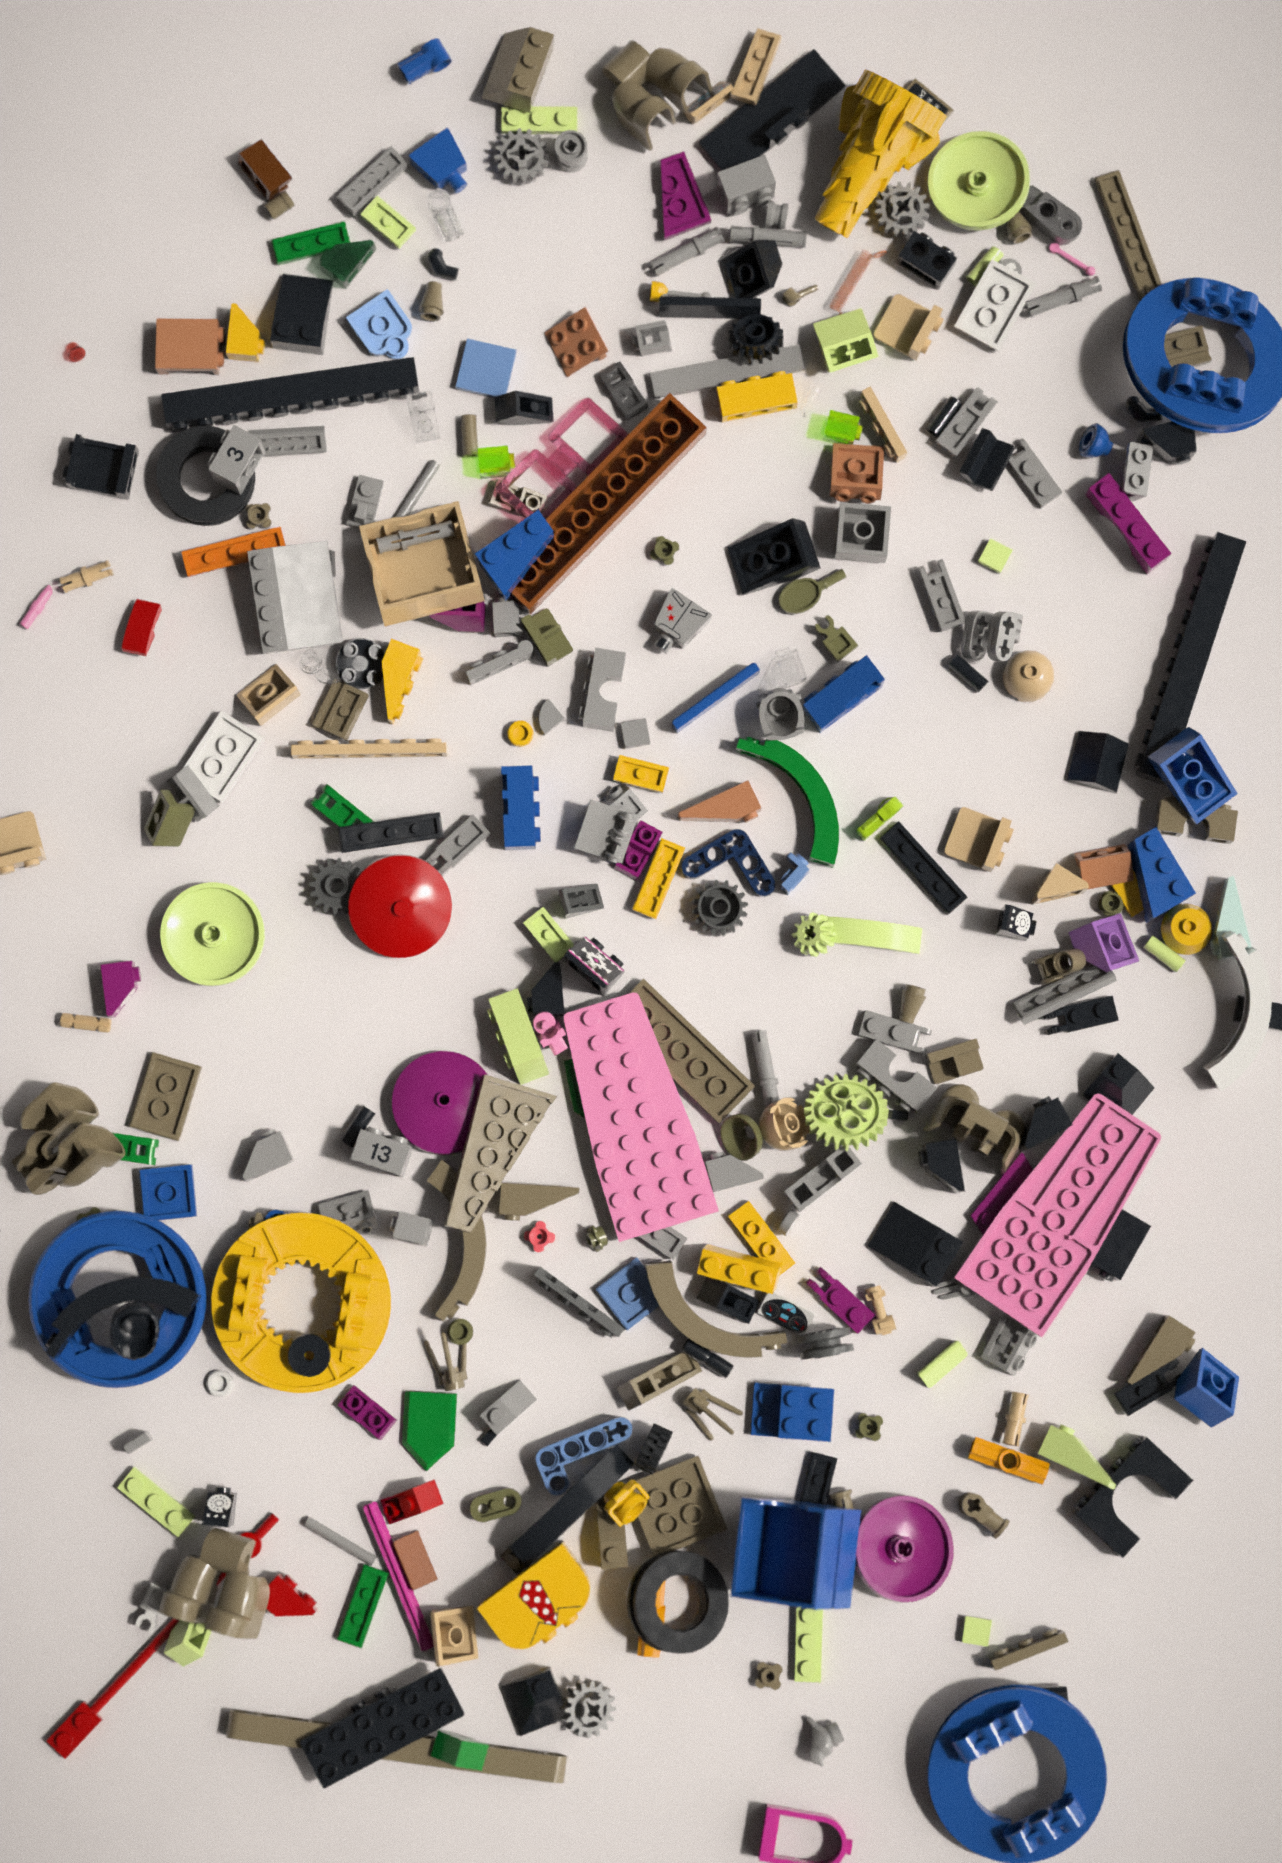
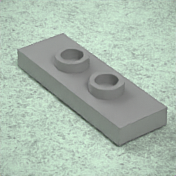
[336,146,409,217]
[248,426,327,456]

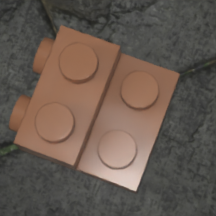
[830,443,884,504]

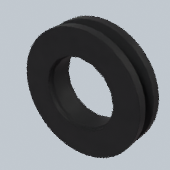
[156,426,255,526]
[627,1551,729,1654]

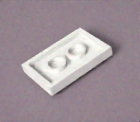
[954,259,1036,352]
[183,710,265,803]

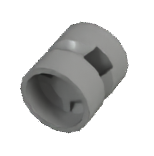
[555,130,588,173]

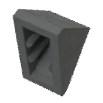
[558,883,604,919]

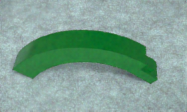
[736,737,839,868]

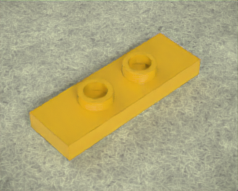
[632,838,685,920]
[728,1201,796,1275]

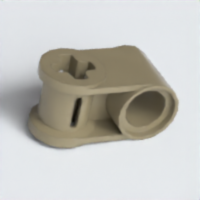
[1033,948,1086,985]

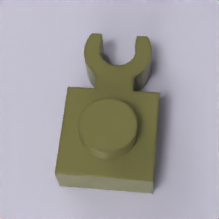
[814,615,858,663]

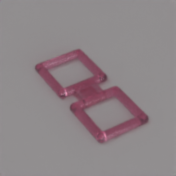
[496,398,629,520]

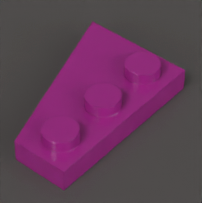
[661,151,712,241]
[970,1152,1033,1236]

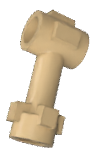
[865,1285,896,1336]

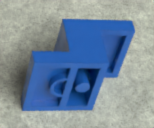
[751,1382,834,1442]

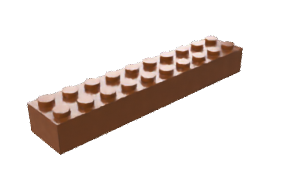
[510,393,707,615]

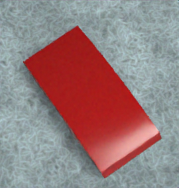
[121,599,162,657]

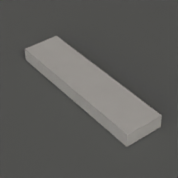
[1012,964,1117,1025]

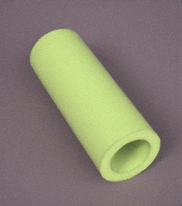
[966,246,1004,286]
[1143,935,1186,972]

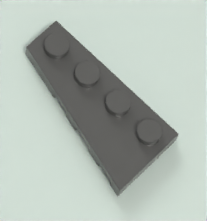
[534,1267,624,1338]

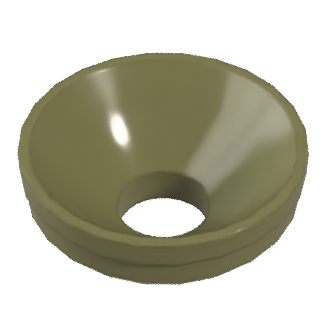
[720,1114,763,1161]

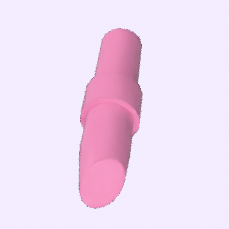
[19,585,53,629]

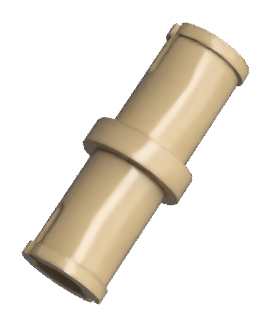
[60,560,114,593]
[1002,1392,1029,1447]

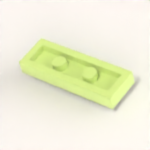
[502,106,577,134]
[117,1467,196,1537]
[794,1607,823,1682]

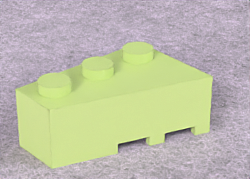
[487,988,549,1085]

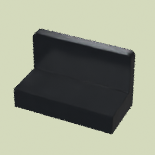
[959,428,1015,491]

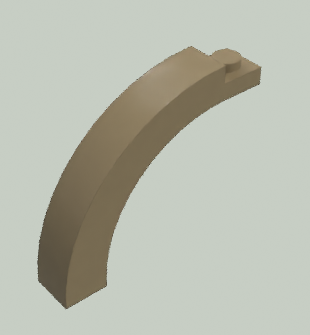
[427,1160,487,1321]
[645,1260,787,1358]

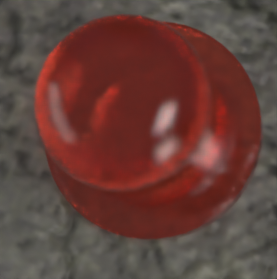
[67,342,86,362]

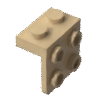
[874,294,944,361]
[944,807,1014,872]
[0,811,46,875]

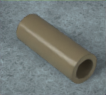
[461,414,478,458]

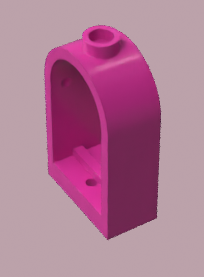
[758,1804,853,1863]

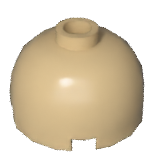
[1003,650,1054,702]
[759,1098,809,1151]

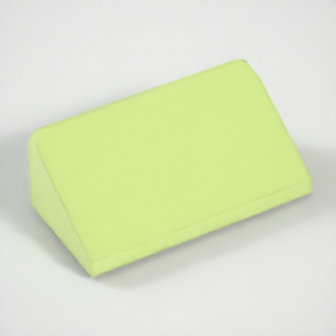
[917,1340,968,1388]

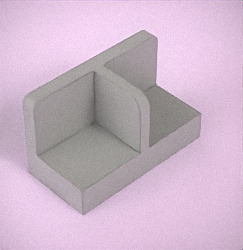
[166,765,219,822]

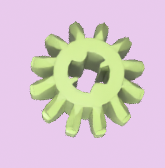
[791,912,837,957]

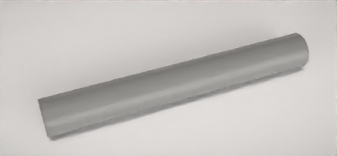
[396,460,441,517]
[304,1517,377,1566]

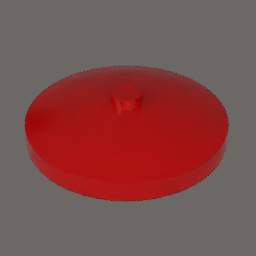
[348,854,452,958]

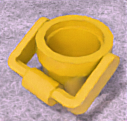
[604,1480,650,1527]

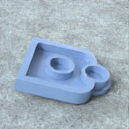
[346,289,412,359]

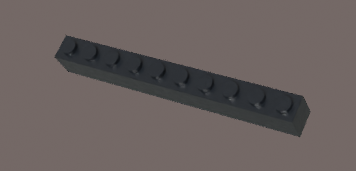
[161,357,420,432]
[1134,532,1247,785]

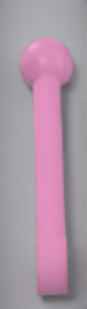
[1049,242,1095,276]

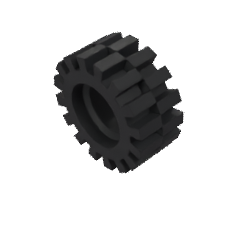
[634,1423,673,1475]

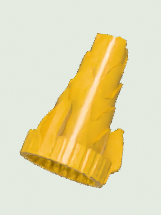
[814,69,947,238]

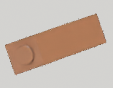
[678,781,761,823]

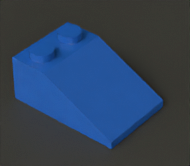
[1148,727,1238,824]

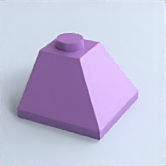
[1068,913,1139,972]

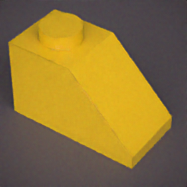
[226,303,265,362]

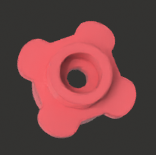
[524,1221,555,1252]

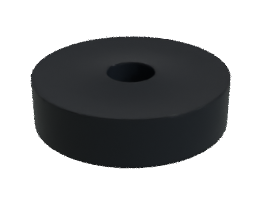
[288,1334,331,1377]

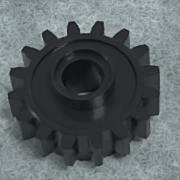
[728,314,784,364]

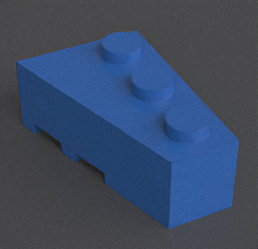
[475,510,554,601]
[501,765,541,850]

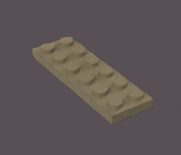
[630,978,755,1124]

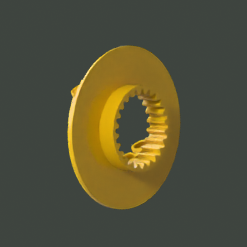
[211,1213,391,1393]

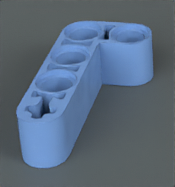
[536,1417,632,1496]

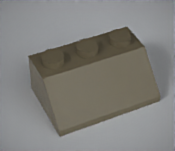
[482,27,554,113]

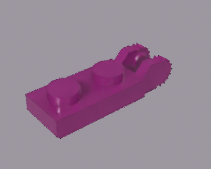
[805,1266,875,1334]

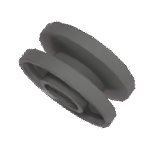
[796,1327,854,1360]

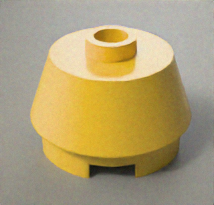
[1161,904,1212,955]

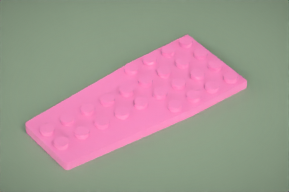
[564,992,719,1242]
[955,1094,1161,1338]

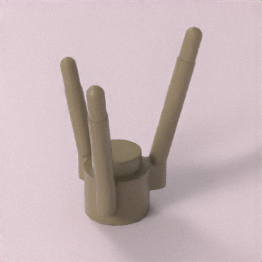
[424,1333,468,1391]
[682,1388,743,1441]

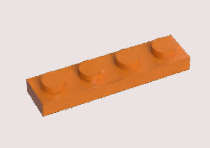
[181,526,286,577]

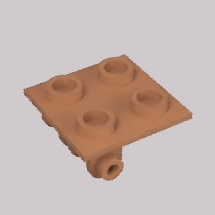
[545,307,609,377]

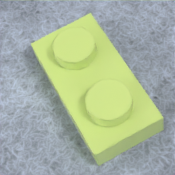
[361,196,416,249]
[523,907,574,962]

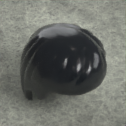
[110,1301,160,1360]

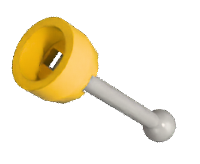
[649,281,711,302]

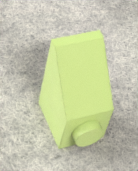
[163,1620,211,1667]

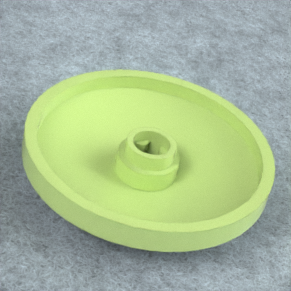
[928,131,1030,230]
[160,882,265,986]

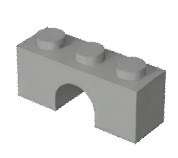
[579,647,626,732]
[856,1039,937,1113]
[783,1145,862,1212]
[390,1211,434,1246]

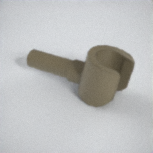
[782,284,818,306]

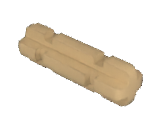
[60,1013,112,1033]

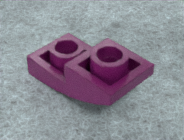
[614,820,663,881]
[338,1385,397,1440]

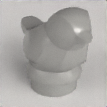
[806,1716,844,1767]

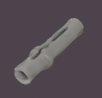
[730,225,807,248]
[650,226,724,277]
[1025,276,1103,318]
[376,520,455,554]
[750,1030,779,1108]

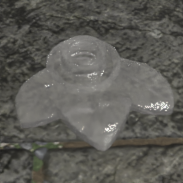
[299,644,340,684]

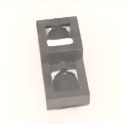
[599,361,649,421]

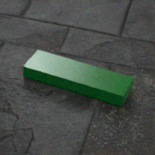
[271,221,351,266]
[337,1564,389,1649]

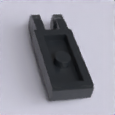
[1043,995,1119,1035]
[1113,1358,1182,1416]

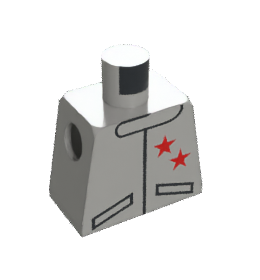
[654,588,712,654]

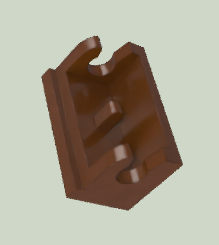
[238,139,292,202]

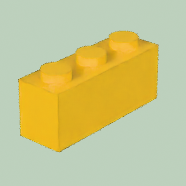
[716,371,798,422]
[697,1244,782,1294]

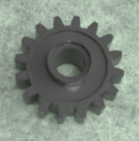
[309,858,360,915]
[692,880,748,937]

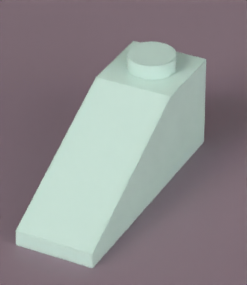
[1210,876,1252,961]

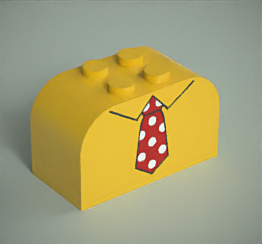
[477,1541,590,1649]

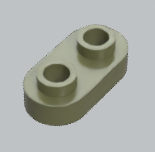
[470,1488,522,1522]

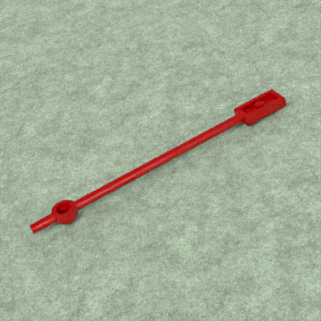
[47,1513,280,1759]

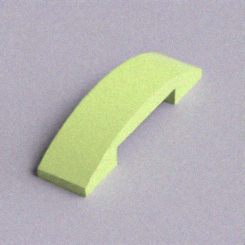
[827,916,922,954]

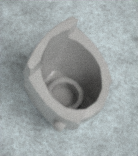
[756,688,804,740]

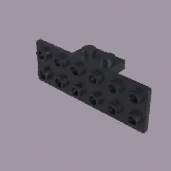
[699,49,845,171]
[300,1668,465,1788]

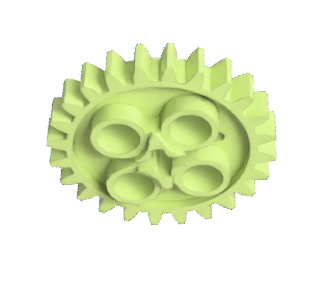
[804,1074,889,1151]

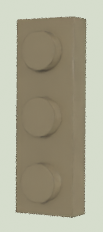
[989,1628,1069,1671]

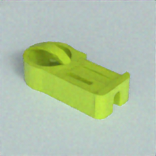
[856,796,904,841]

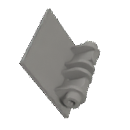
[574,799,638,863]

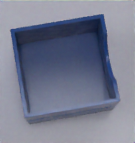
[731,1497,861,1610]

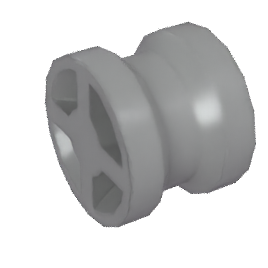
[765,201,789,229]

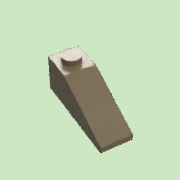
[499,1183,580,1221]
[1124,1315,1196,1384]
[616,1352,702,1411]
[596,1492,628,1570]

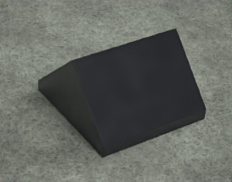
[1066,731,1129,793]

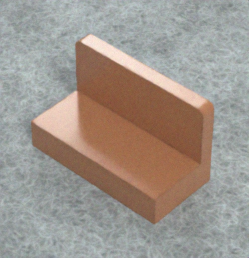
[1074,844,1134,890]

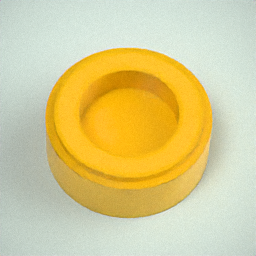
[508,720,533,747]

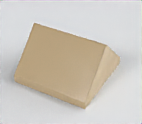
[236,664,301,726]
[1032,863,1089,905]
[431,1606,479,1666]

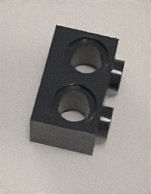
[896,231,957,289]

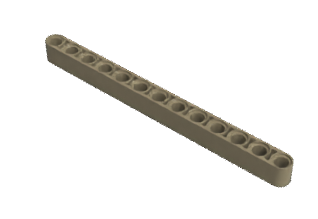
[226,1710,567,1783]

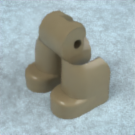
[602,40,712,151]
[11,1082,126,1195]
[922,1084,1025,1175]
[158,1528,269,1639]

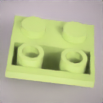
[813,308,879,373]

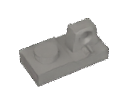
[346,475,384,528]

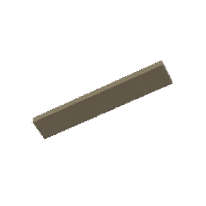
[1094,170,1162,301]

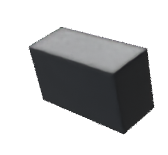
[892,1110,908,1121]
[481,1429,497,1446]

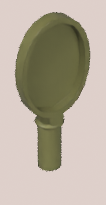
[779,569,846,614]

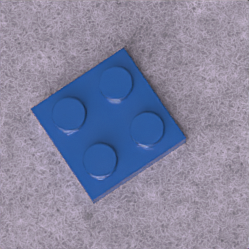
[140,1164,198,1221]

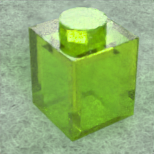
[823,410,863,444]
[477,445,515,479]

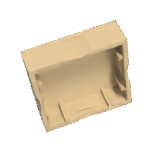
[359,501,485,627]

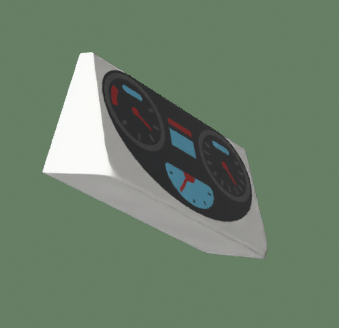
[757,1292,815,1336]

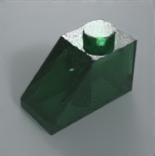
[320,240,377,289]

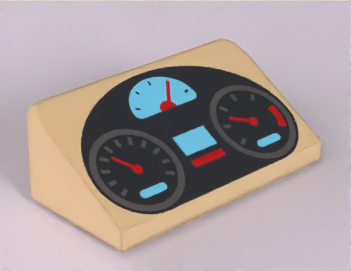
[684,81,733,125]

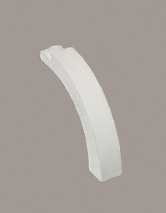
[1202,930,1272,1092]

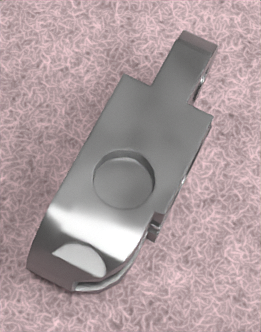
[1020,185,1083,245]

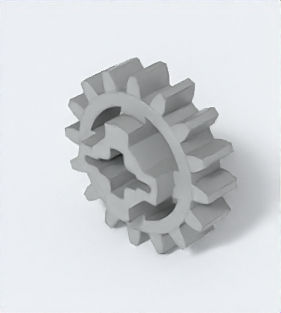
[494,128,549,185]
[875,182,930,238]
[560,1679,616,1738]

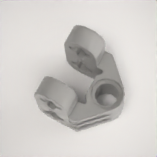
[961,611,1023,661]

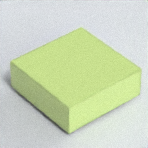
[978,538,1013,574]
[961,1615,992,1647]

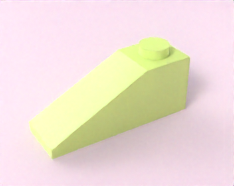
[1038,1424,1116,1490]

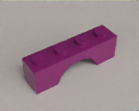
[1085,473,1172,575]

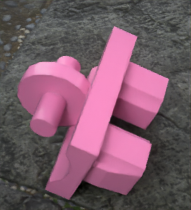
[533,1011,568,1056]

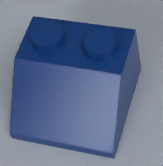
[1174,1348,1239,1428]

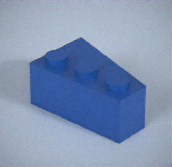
[802,655,885,733]
[1127,827,1196,923]

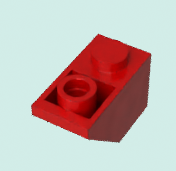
[380,1479,444,1525]
[267,1573,318,1617]

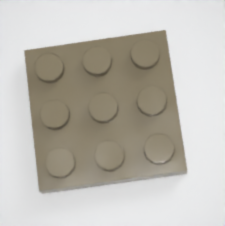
[634,1455,728,1556]

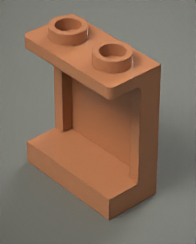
[155,318,225,375]

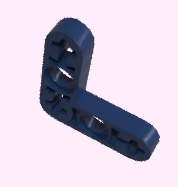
[682,829,775,897]

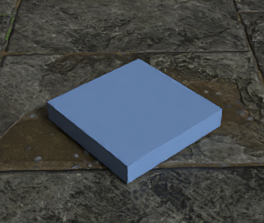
[456,338,517,398]
[596,1258,659,1330]

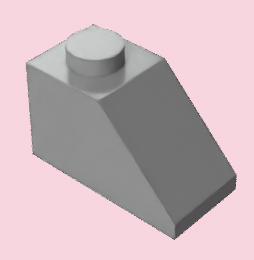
[243,1129,295,1182]
[705,1152,764,1192]
[480,1380,537,1435]

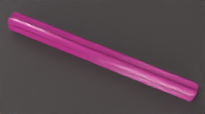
[363,1502,434,1651]

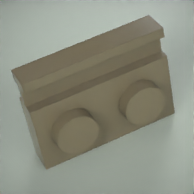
[1164,325,1212,367]
[312,679,369,741]

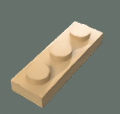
[731,28,781,106]
[859,386,907,463]

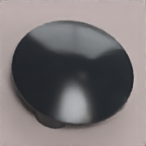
[336,638,385,689]

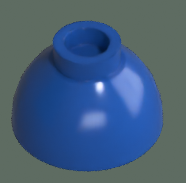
[1079,423,1113,458]

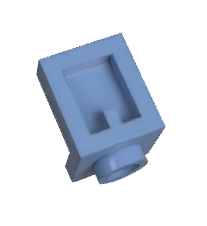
[780,852,810,895]

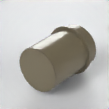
[265,191,295,220]

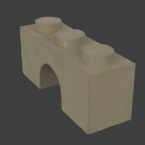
[1154,797,1238,844]

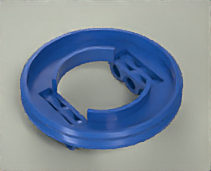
[1123,277,1282,433]
[28,1211,207,1388]
[928,1685,1107,1863]

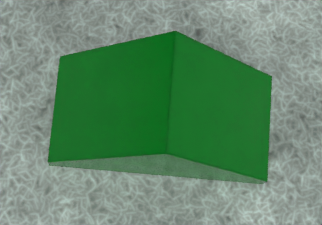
[431,1730,489,1771]

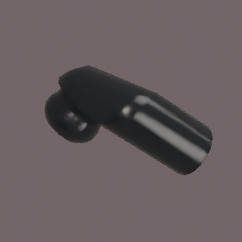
[427,248,459,281]
[1126,396,1161,422]

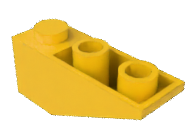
[382,638,424,724]

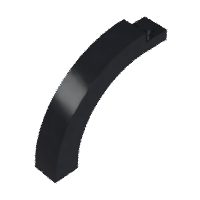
[45,1277,202,1359]
[500,1444,635,1575]

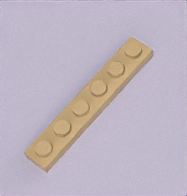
[291,738,447,759]

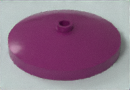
[392,1051,488,1155]
[855,1496,954,1603]

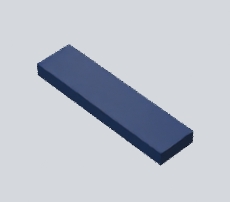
[672,662,760,733]

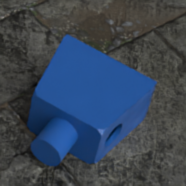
[409,127,468,193]

